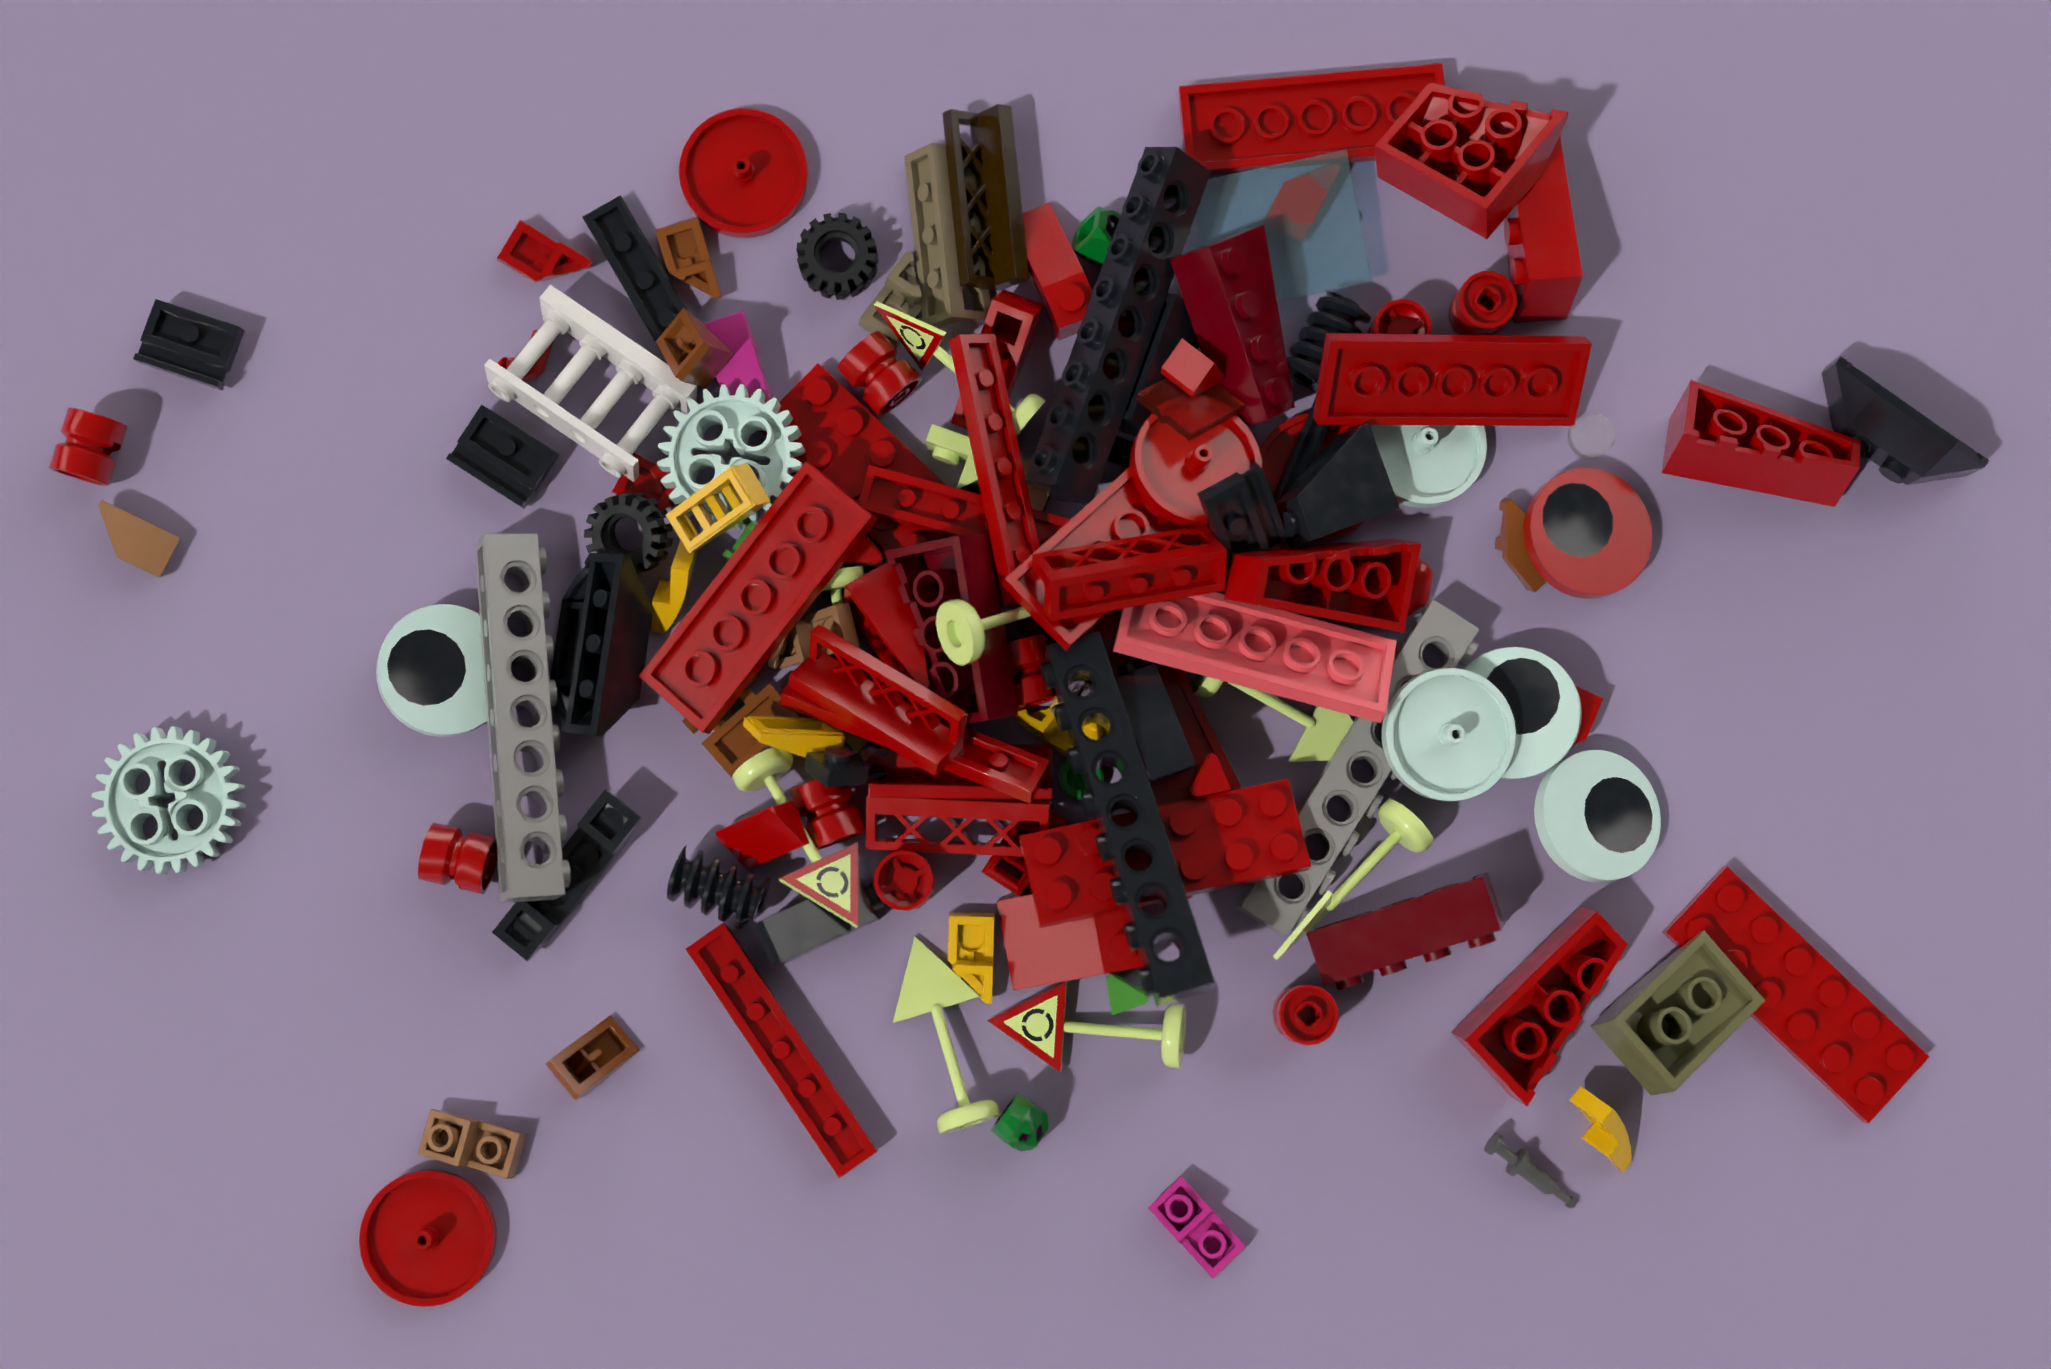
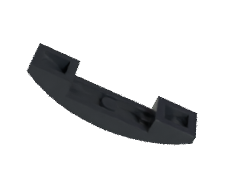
[492,789,642,961]

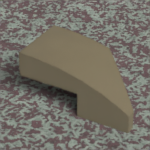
[859,250,922,348]

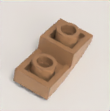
[418,1109,527,1179]

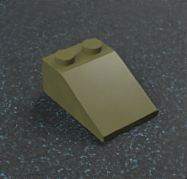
[1591,931,1765,1096]

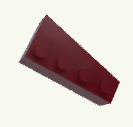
[1170,224,1295,426]
[884,534,1018,725]
[1306,872,1505,990]

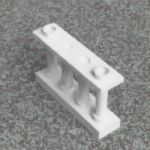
[484,285,697,482]

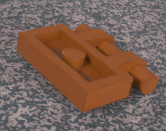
[682,672,800,777]

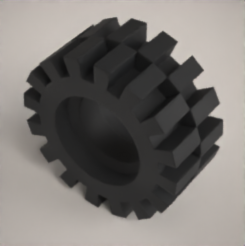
[796,212,878,300]
[584,492,674,574]

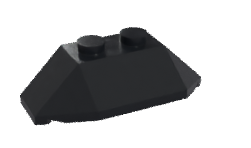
[1822,356,1989,485]
[550,553,653,737]

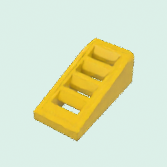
[666,464,770,553]
[743,716,845,758]

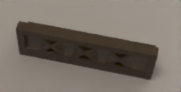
[942,104,1029,291]

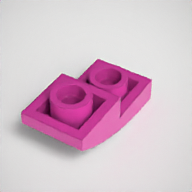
[703,310,773,402]
[1148,1176,1247,1279]

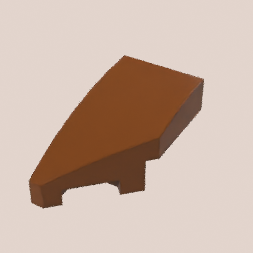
[655,217,722,299]
[1495,497,1546,592]

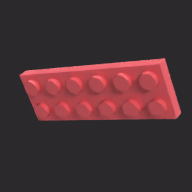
[1113,592,1397,723]

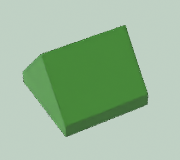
[1105,973,1150,1015]

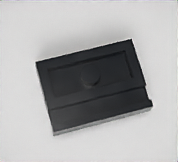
[133,299,245,391]
[446,405,560,509]
[1197,462,1289,570]

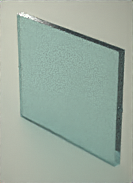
[1195,150,1372,302]

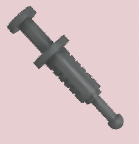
[1484,1133,1577,1208]

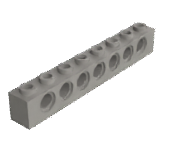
[475,533,571,903]
[1237,599,1480,937]

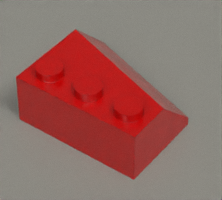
[1375,83,1568,239]

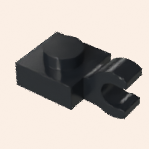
[804,742,891,788]

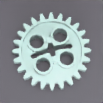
[657,384,805,531]
[91,726,246,875]

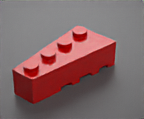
[1504,136,1583,323]
[1662,380,1861,507]
[1224,538,1421,632]
[1451,906,1628,1106]

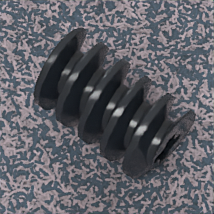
[1287,291,1372,392]
[667,845,771,929]

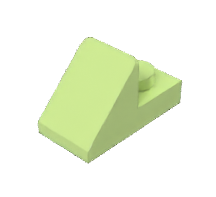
[926,424,978,492]

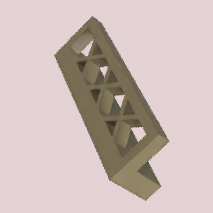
[904,143,990,329]

